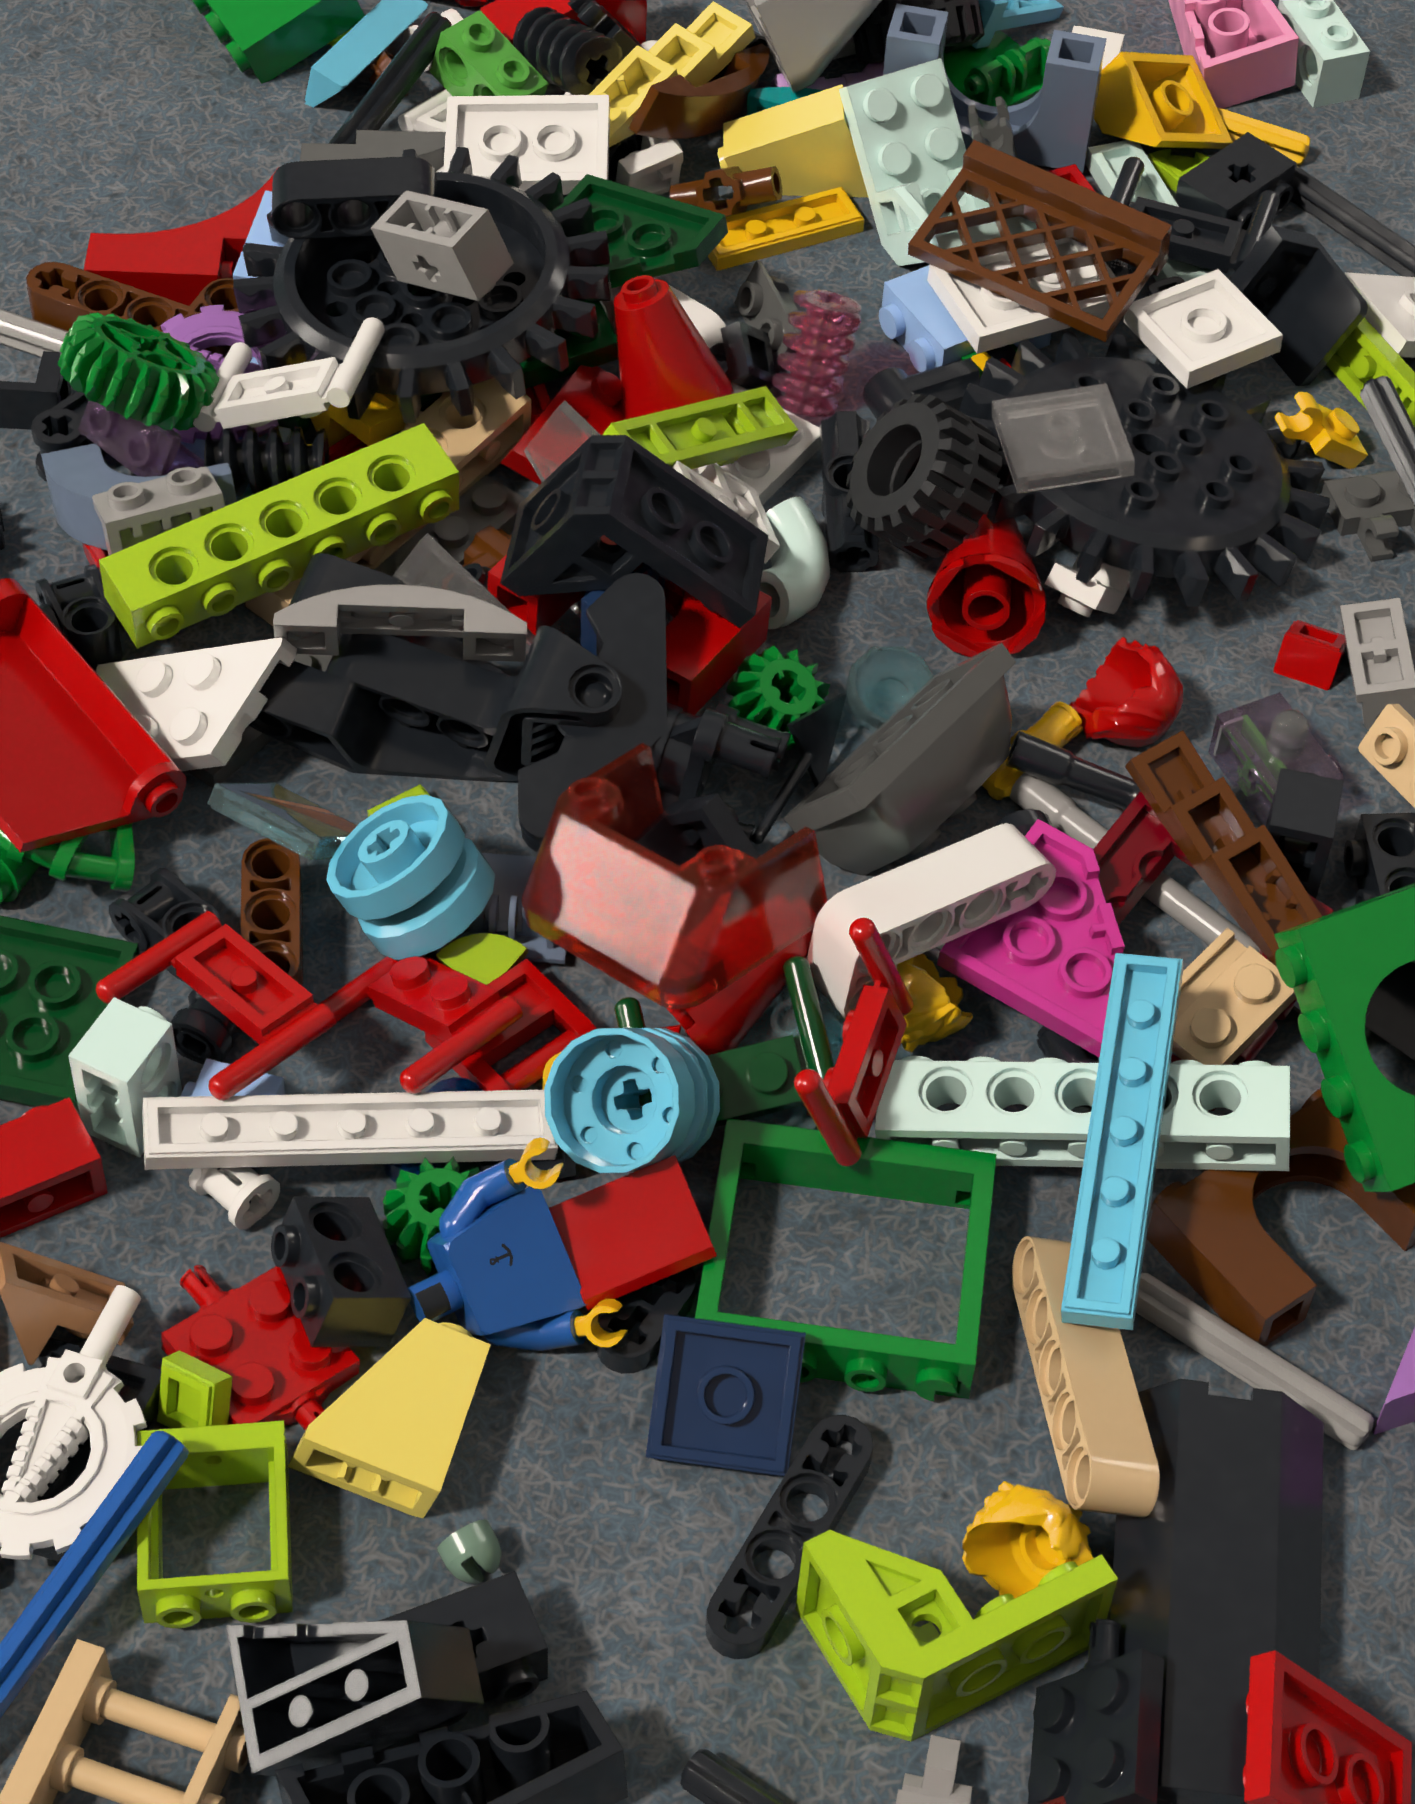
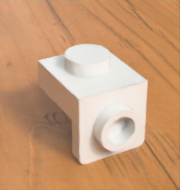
[1045,552,1130,617]

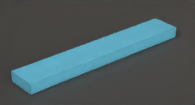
[1061,953,1183,1330]

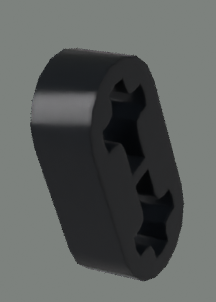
[596,1267,696,1374]

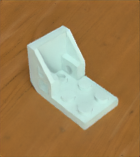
[838,58,1037,266]

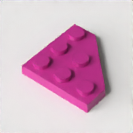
[937,819,1125,1057]

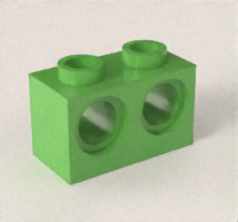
[430,10,548,96]

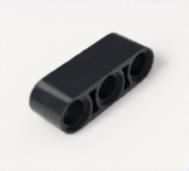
[271,156,437,239]

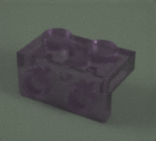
[78,401,204,477]

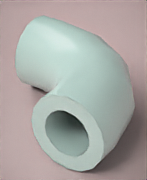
[760,497,830,629]

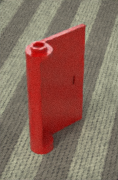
[0,578,186,853]

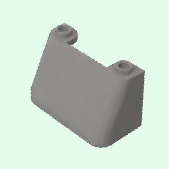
[745,0,882,93]

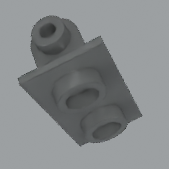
[734,260,819,373]

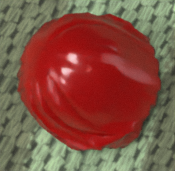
[1069,637,1183,748]

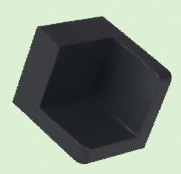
[0,351,72,430]

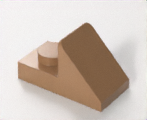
[0,1242,134,1365]

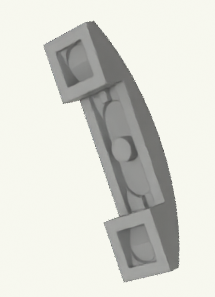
[273,584,527,662]

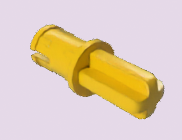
[982,702,1083,800]

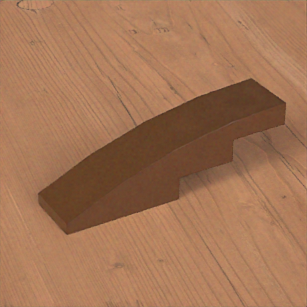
[1125,730,1322,967]

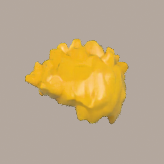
[897,953,973,1053]
[962,1481,1093,1598]

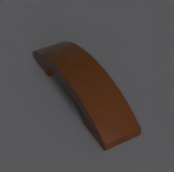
[629,43,770,139]

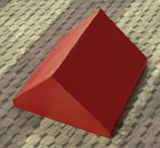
[549,1155,717,1310]

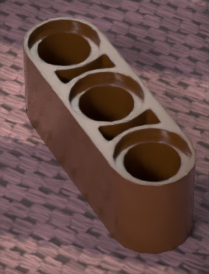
[241,837,303,986]

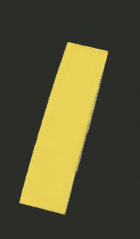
[589,1,755,147]

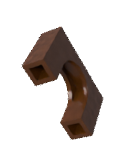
[1146,1088,1415,1347]

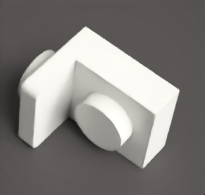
[616,136,683,195]

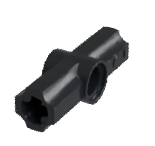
[820,411,879,572]

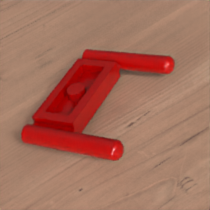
[96,911,336,1101]
[794,917,913,1166]
[317,955,523,1094]

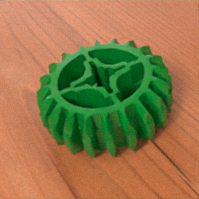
[57,313,219,431]

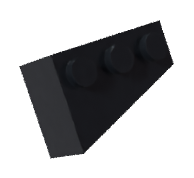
[226,1620,484,1776]

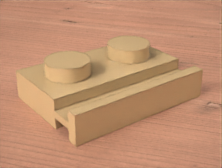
[1172,927,1296,1065]

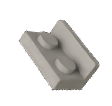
[92,467,225,556]

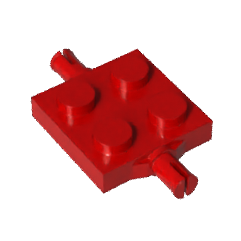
[161,1265,360,1431]

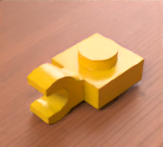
[1274,392,1368,469]

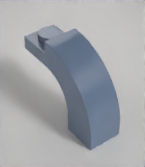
[41,443,237,550]

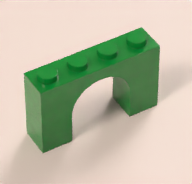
[191,0,365,84]
[1274,883,1415,1192]

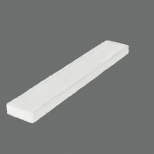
[142,1090,558,1170]

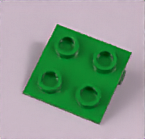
[944,30,1051,107]

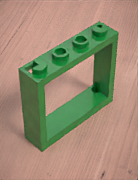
[695,1119,997,1401]

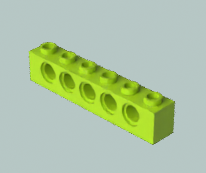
[99,423,459,649]

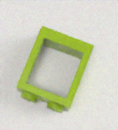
[137,1421,293,1628]

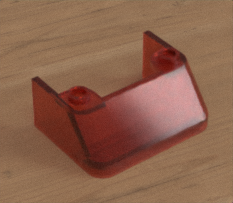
[522,743,827,1009]

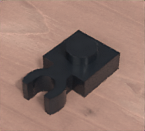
[568,0,644,58]

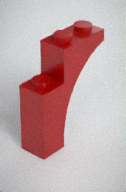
[84,167,279,306]

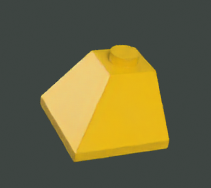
[1094,52,1233,149]

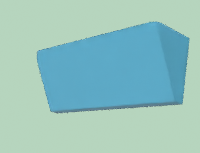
[305,0,428,107]

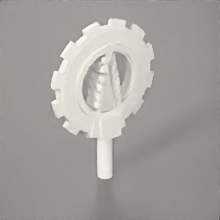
[0,1285,147,1560]

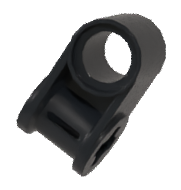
[35,564,123,671]
[109,867,221,982]

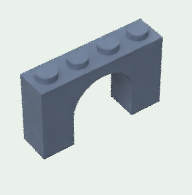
[883,3,1107,173]

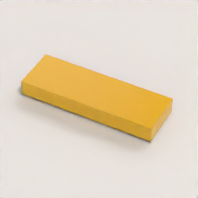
[708,186,864,271]

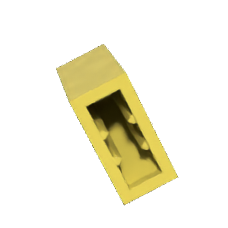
[718,84,868,197]
[288,1318,491,1518]

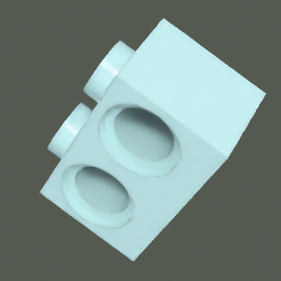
[1277,0,1370,108]
[68,997,182,1158]

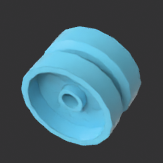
[326,795,495,960]

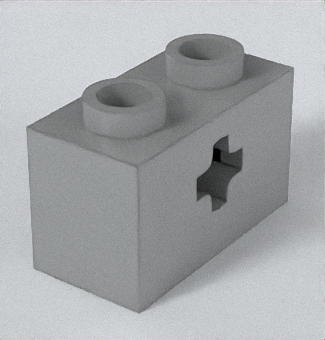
[371,190,514,301]

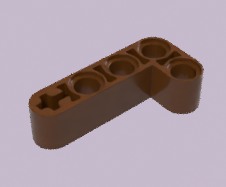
[26,262,239,358]

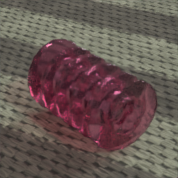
[772,290,861,417]

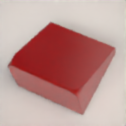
[1273,620,1347,691]

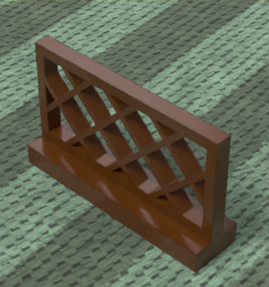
[908,140,1172,342]

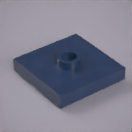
[646,1314,806,1476]

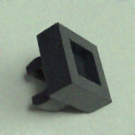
[710,321,778,389]

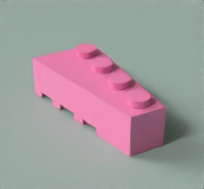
[1168,0,1299,109]

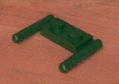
[614,956,835,1127]

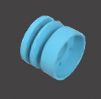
[544,1028,720,1173]

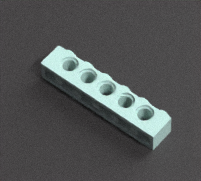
[875,1056,1290,1171]

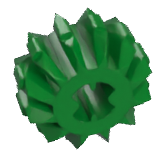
[726,645,831,751]
[383,1156,480,1276]

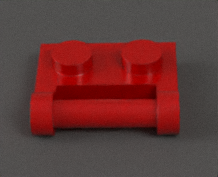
[425,959,596,1091]

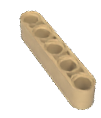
[1012,1236,1160,1518]

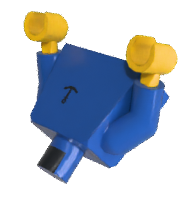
[408,1137,628,1351]

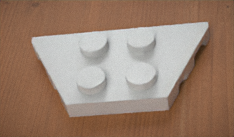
[96,637,297,771]

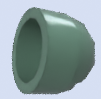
[437,1519,502,1584]

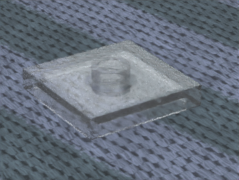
[992,383,1135,494]

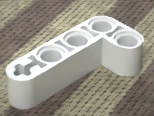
[807,823,1056,1018]

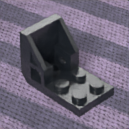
[500,435,769,628]

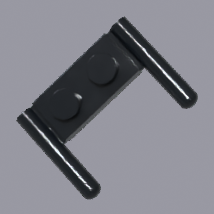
[1110,157,1280,273]

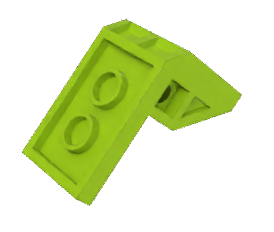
[795,1530,1118,1742]

